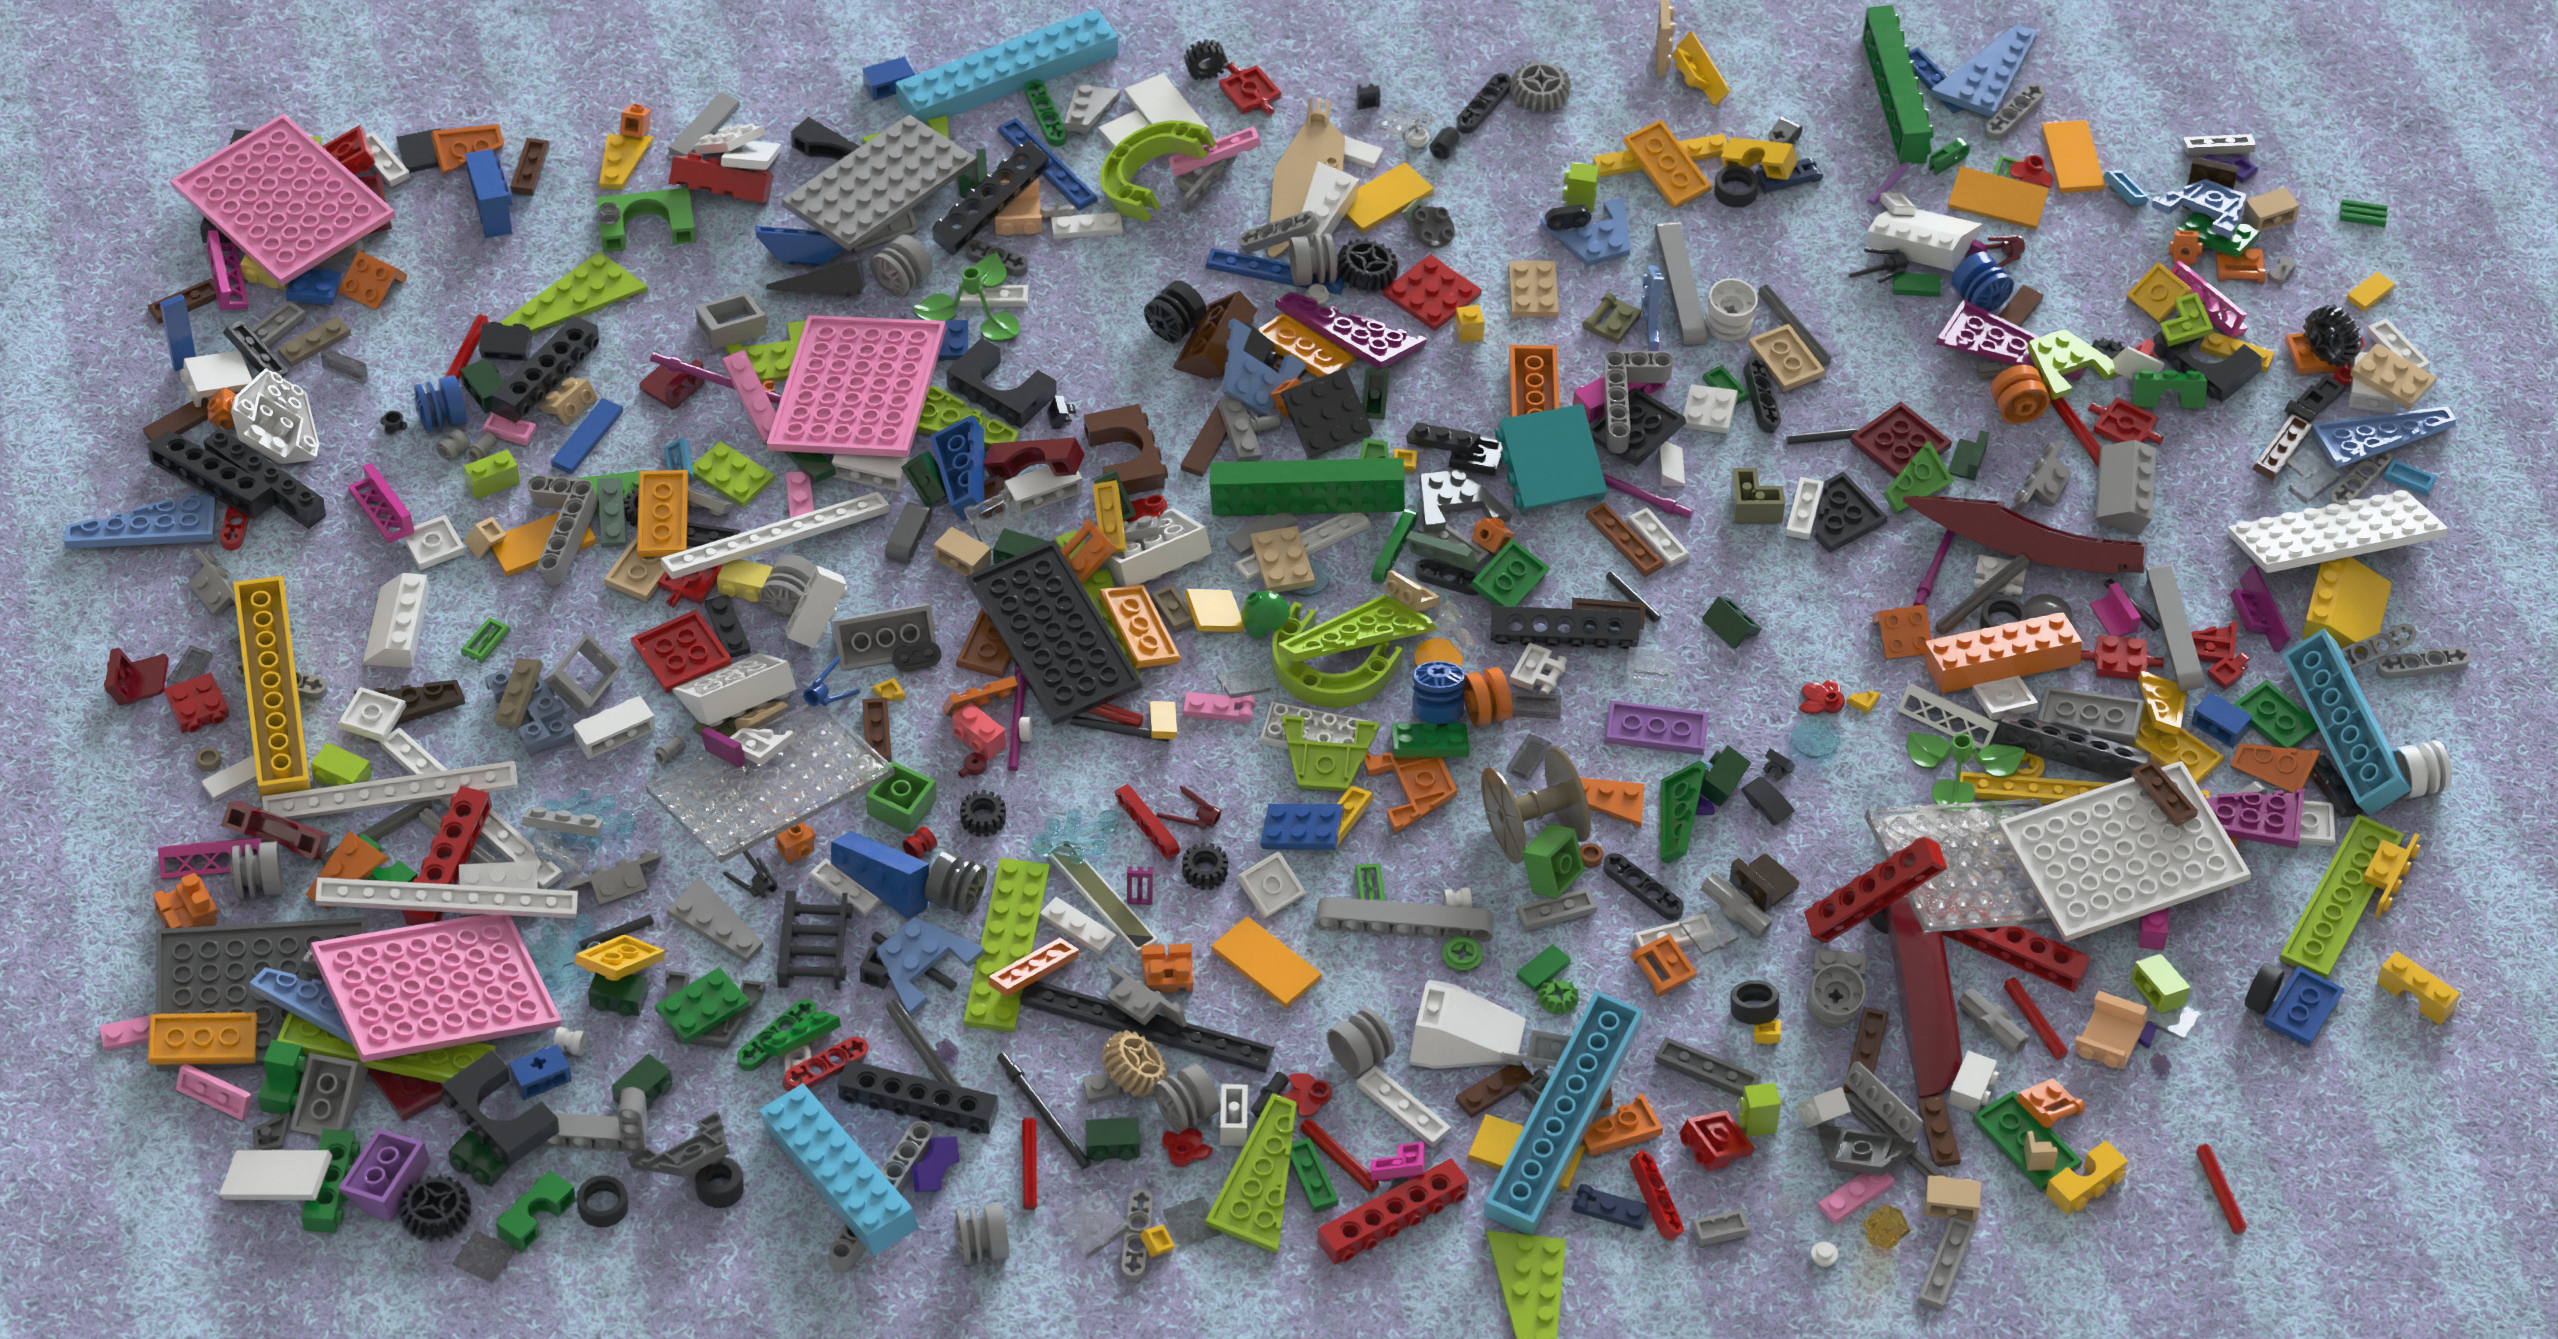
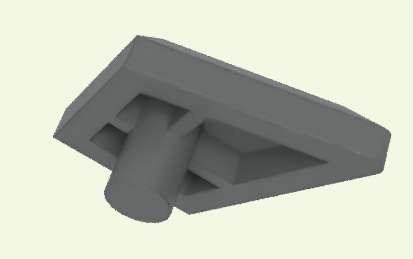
[252,1112,290,1150]

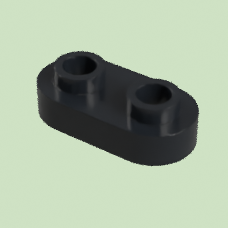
[1544,205,1592,230]
[892,641,942,671]

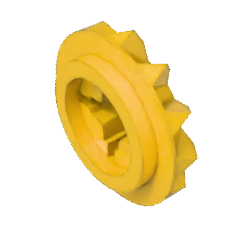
[2012,752,2045,778]

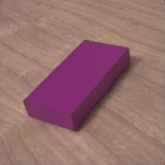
[701,727,746,768]

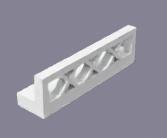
[1897,683,2000,749]

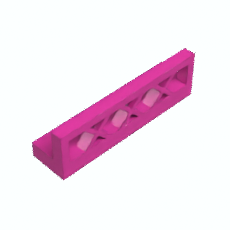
[206,230,248,310]
[2171,261,2248,338]
[348,463,415,543]
[158,837,263,879]

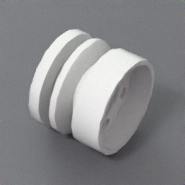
[1704,278,1758,341]
[2393,740,2452,799]

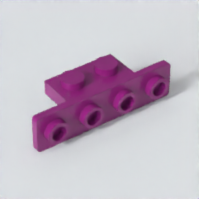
[2229,565,2291,652]

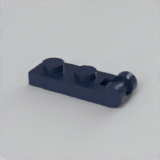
[1756,158,1823,193]
[1571,1184,1649,1231]

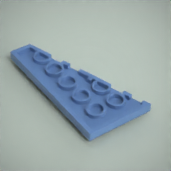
[1930,24,2038,118]
[2311,407,2456,469]
[64,492,217,549]
[249,968,354,1046]

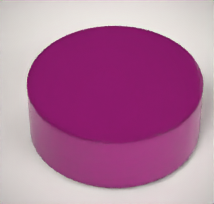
[1964,240,1987,258]

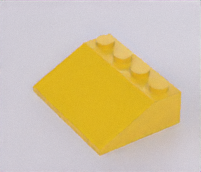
[2302,557,2392,654]

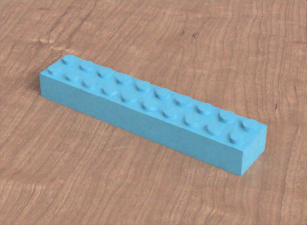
[896,9,1118,125]
[1484,990,1643,1235]

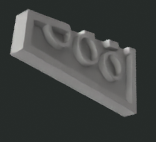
[667,877,763,963]

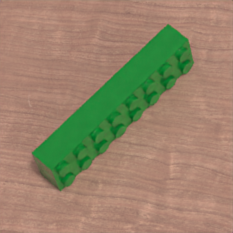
[1862,5,1934,165]
[1209,458,1405,516]

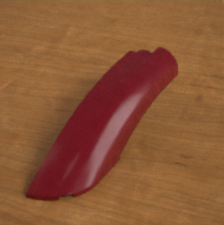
[1903,496,2148,574]
[1883,880,1963,1098]

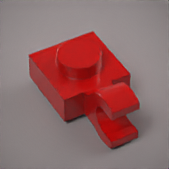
[2207,652,2250,690]

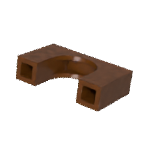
[1084,404,1168,495]

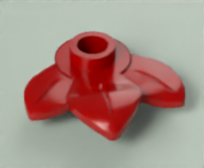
[2010,154,2053,188]
[1125,495,1168,522]
[1799,680,1845,714]
[1281,1073,1332,1116]
[1162,1128,1213,1167]

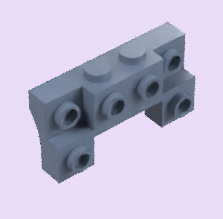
[484,668,575,755]

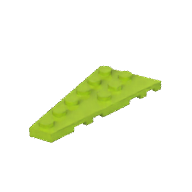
[500,251,648,335]
[1205,1093,1297,1254]

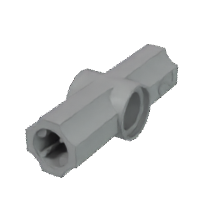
[1700,872,1773,937]
[1957,988,2029,1054]

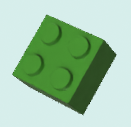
[866,761,937,834]
[1522,824,1585,899]

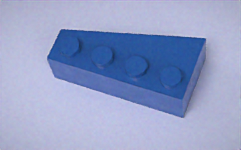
[465,149,513,238]
[930,415,984,522]

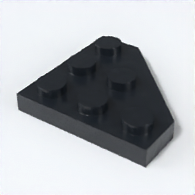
[1815,471,1888,553]

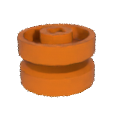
[1990,365,2050,424]
[1463,667,1513,727]

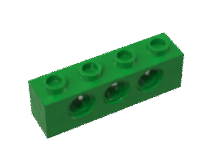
[301,1128,360,1234]

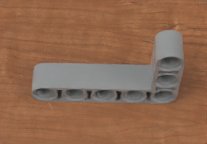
[1603,351,1673,453]
[527,475,598,586]
[520,1087,648,1152]

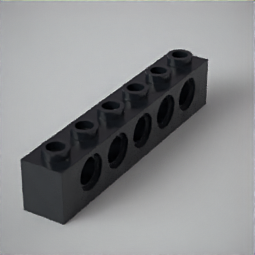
[932,140,1049,256]
[491,315,600,423]
[203,427,326,529]
[148,429,275,520]
[1490,606,1640,649]
[1995,710,2151,781]
[838,1059,999,1135]

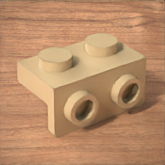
[539,377,598,425]
[1386,570,1440,612]

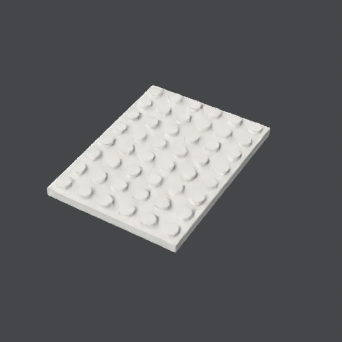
[1998,761,2251,942]

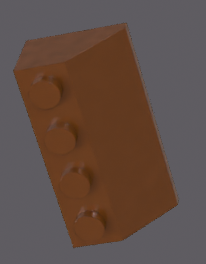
[1173,290,1257,379]

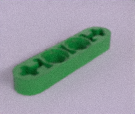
[1025,80,1067,147]
[1371,509,1418,583]
[737,999,817,1071]

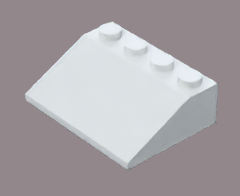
[1867,209,1982,271]
[1103,508,1212,587]
[672,653,797,727]

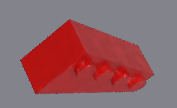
[668,152,774,203]

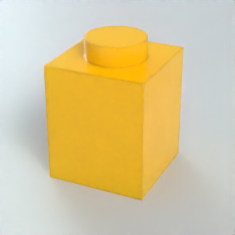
[1455,305,1485,343]

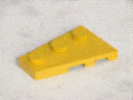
[599,134,653,190]
[2138,671,2187,735]

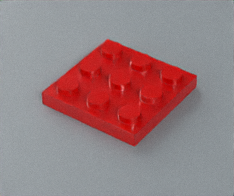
[1383,254,1482,331]
[631,609,732,693]

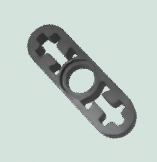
[965,240,1028,277]

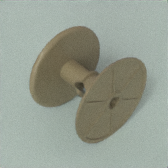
[1481,746,1591,864]

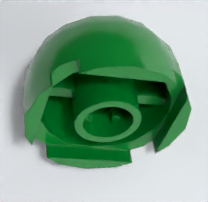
[1241,591,1290,639]

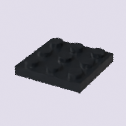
[1280,367,1373,459]
[1590,387,1687,467]

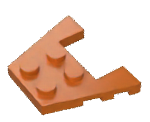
[1362,753,1457,833]

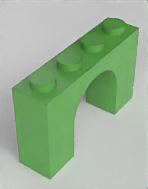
[596,188,696,252]

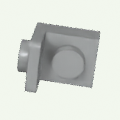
[1083,1073,1122,1104]

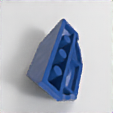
[755,225,844,267]

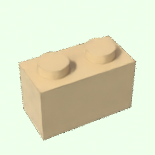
[2243,187,2300,232]
[934,526,991,576]
[1924,1175,1981,1222]

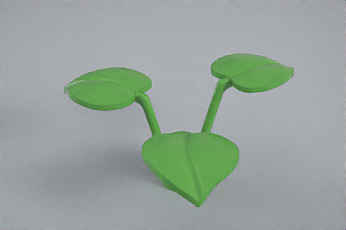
[913,252,1020,341]
[1907,731,2025,812]

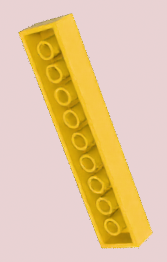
[233,576,311,803]

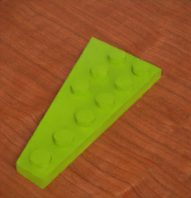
[916,386,1019,449]
[1278,594,1437,662]
[1486,1231,1566,1339]

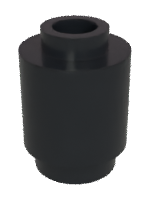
[1429,127,1460,160]

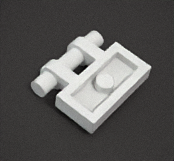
[1973,555,2026,597]
[1509,642,1567,697]

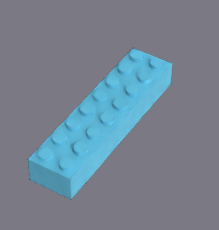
[2282,629,2412,816]
[759,1083,919,1256]

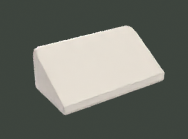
[2113,346,2164,380]
[1658,442,1685,486]

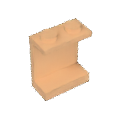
[993,178,1042,236]
[2075,991,2147,1070]

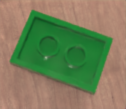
[2177,212,2260,258]
[1470,539,1550,607]
[2233,680,2320,748]
[1391,722,1469,758]
[655,967,750,1045]

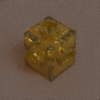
[1862,1204,1911,1249]

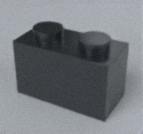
[479,322,532,361]

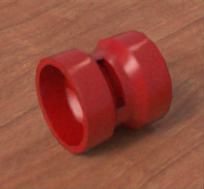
[902,826,938,859]

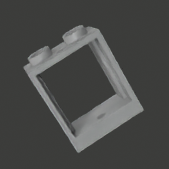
[695,291,768,349]
[543,634,623,714]

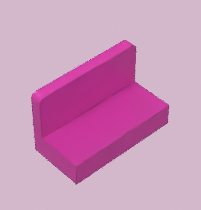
[2090,582,2141,637]

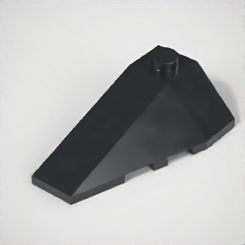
[766,259,866,297]

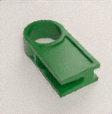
[1928,138,1971,175]

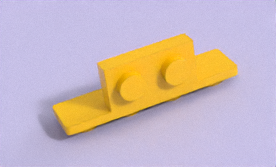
[1671,31,1730,106]
[2362,833,2421,918]

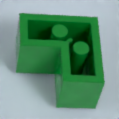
[258,1039,307,1117]

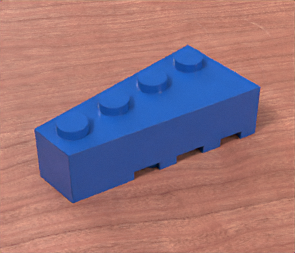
[831,831,929,919]

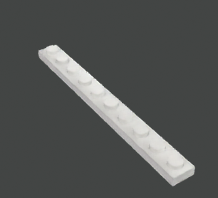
[661,492,890,579]
[380,728,563,889]
[262,761,518,820]
[316,878,578,919]

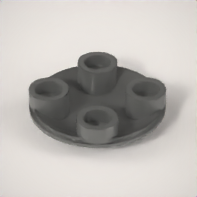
[1411,206,1455,248]
[2024,594,2072,622]

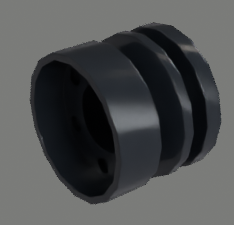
[1144,280,1207,343]

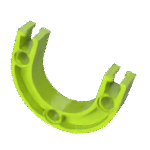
[1100,120,1216,222]
[1272,601,1403,708]

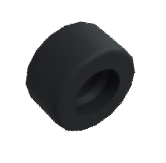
[695,1156,744,1208]

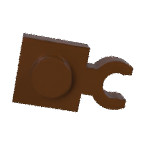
[982,475,1005,519]

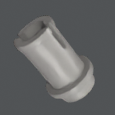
[1250,413,1280,435]
[468,432,497,461]
[654,735,686,764]

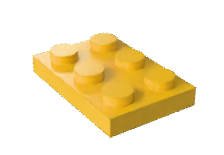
[575,934,665,981]

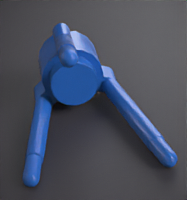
[803,657,860,707]

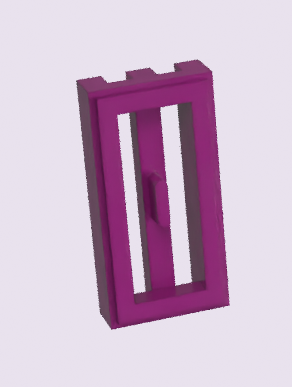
[1127,866,1153,905]

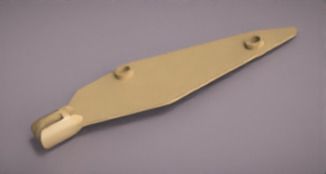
[1267,98,1345,258]

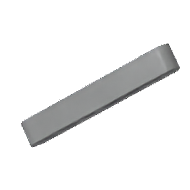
[1655,222,1707,346]
[2146,564,2204,692]
[1316,897,1494,942]
[829,1121,933,1273]

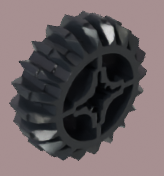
[1336,238,1398,294]
[2302,304,2363,367]
[399,1174,472,1243]

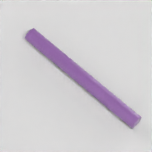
[1867,162,1912,205]

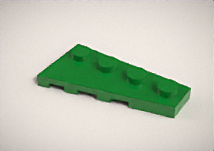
[1660,760,1706,863]

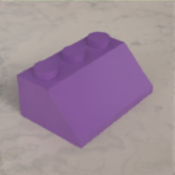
[338,1128,431,1222]

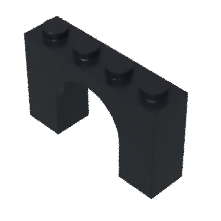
[2153,315,2262,403]
[946,338,1057,429]
[441,1050,559,1167]

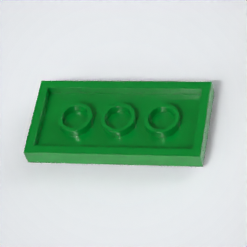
[1972,1090,2082,1192]

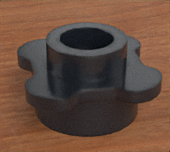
[380,411,408,434]

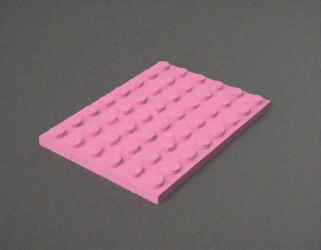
[170,113,396,286]
[767,315,947,457]
[310,914,562,1062]

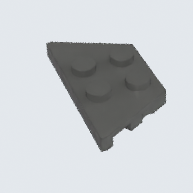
[1818,1124,1918,1176]

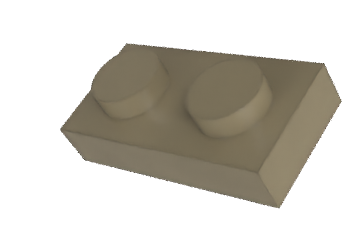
[1151,584,1195,632]

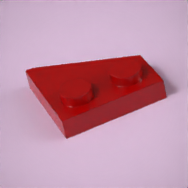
[2191,622,2237,663]

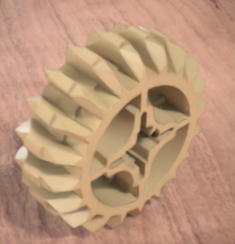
[1101,1030,1168,1098]

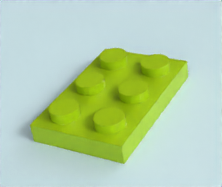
[692,441,775,508]

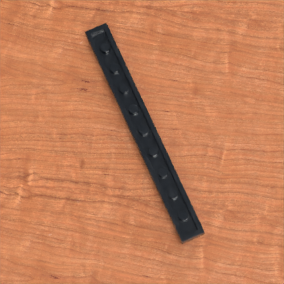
[1020,981,1275,1073]

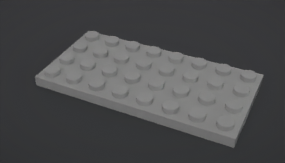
[782,114,977,251]

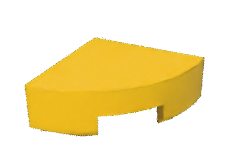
[872,678,906,701]
[1847,691,1881,714]

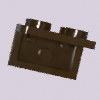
[1729,854,1799,912]

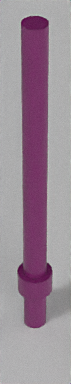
[650,352,782,404]
[1602,473,1693,519]
[1913,529,1955,606]
[1008,665,1026,771]

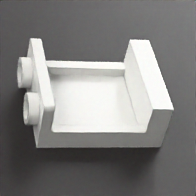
[180,351,252,408]
[2348,352,2398,414]

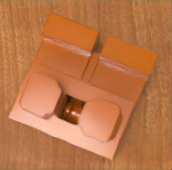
[153,873,218,929]
[1141,943,1193,993]

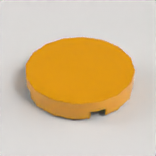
[1414,638,1463,668]

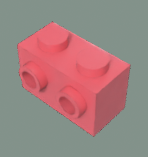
[952,702,1006,761]

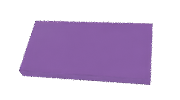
[1604,700,1709,755]

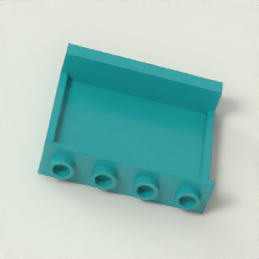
[1495,404,1607,515]

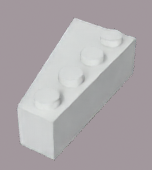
[1302,161,1359,246]

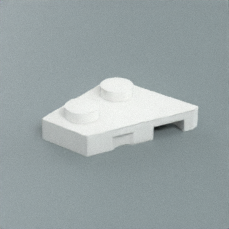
[730,728,796,766]

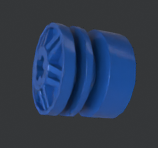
[1951,252,2014,312]
[414,375,467,433]
[1412,661,1465,724]

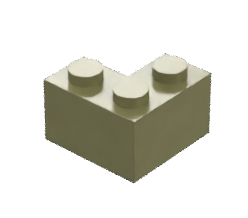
[1731,468,1785,523]

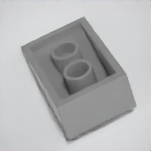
[290,1053,368,1136]

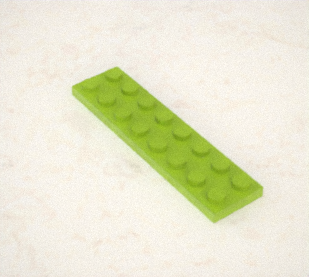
[2279,814,2405,980]
[963,858,1050,1033]
[277,1012,496,1083]

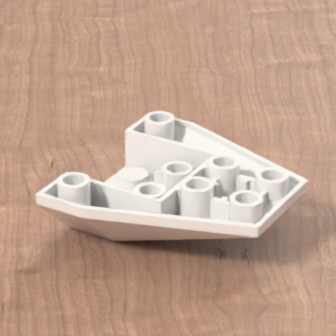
[231,369,319,464]
[1409,980,1526,1069]

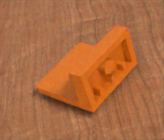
[338,250,408,310]
[1872,604,1932,659]

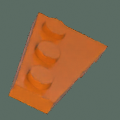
[431,124,504,175]
[942,676,1018,716]
[2230,743,2321,793]
[1580,778,1645,828]
[305,831,390,910]
[1582,1093,1663,1156]

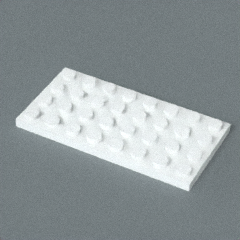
[2228,490,2448,573]

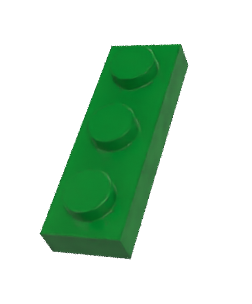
[763,1011,841,1058]
[1290,1138,1339,1213]

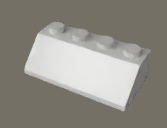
[363,573,430,668]

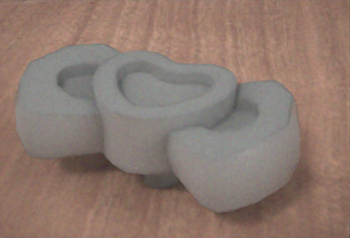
[1040,201,1075,217]
[2268,256,2296,284]

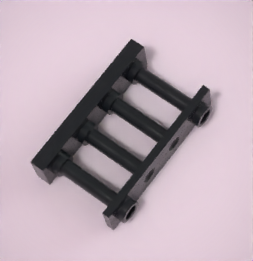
[777,891,853,990]

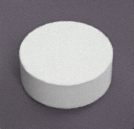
[1019,717,1032,742]

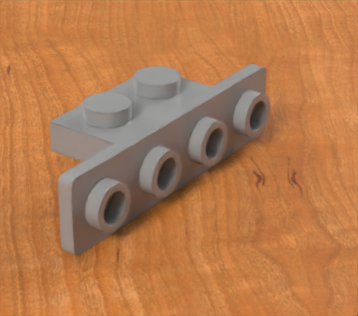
[1174,154,1237,212]
[2010,439,2072,511]
[188,548,236,616]
[562,850,663,906]
[1107,965,1187,1028]
[1501,1029,1571,1070]
[1844,1061,1923,1142]

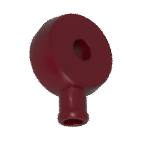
[958,753,987,778]

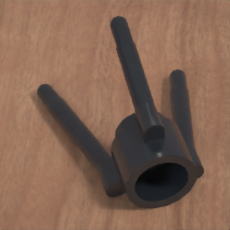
[1849,248,1908,284]
[723,838,778,898]

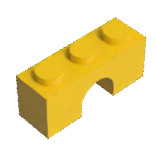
[1721,137,1798,180]
[2377,951,2460,1025]
[2046,1140,2128,1215]

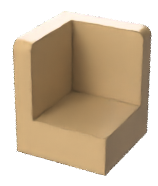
[464,517,507,559]
[2024,1132,2058,1171]

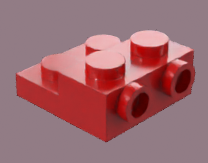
[322,125,376,175]
[164,672,229,733]
[1679,1110,1755,1171]

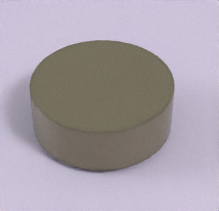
[195,747,222,772]

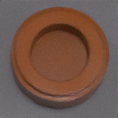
[1580,843,1604,868]

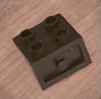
[2182,157,2239,209]

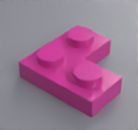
[1370,1142,1426,1182]

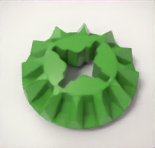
[1442,936,1483,973]
[1538,977,1579,1014]

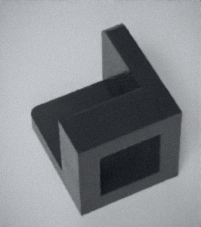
[859,945,890,990]

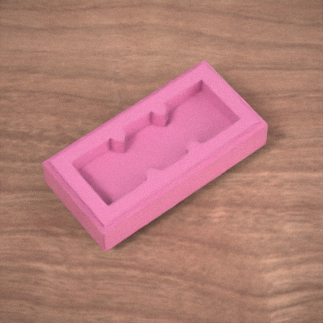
[482,413,537,446]

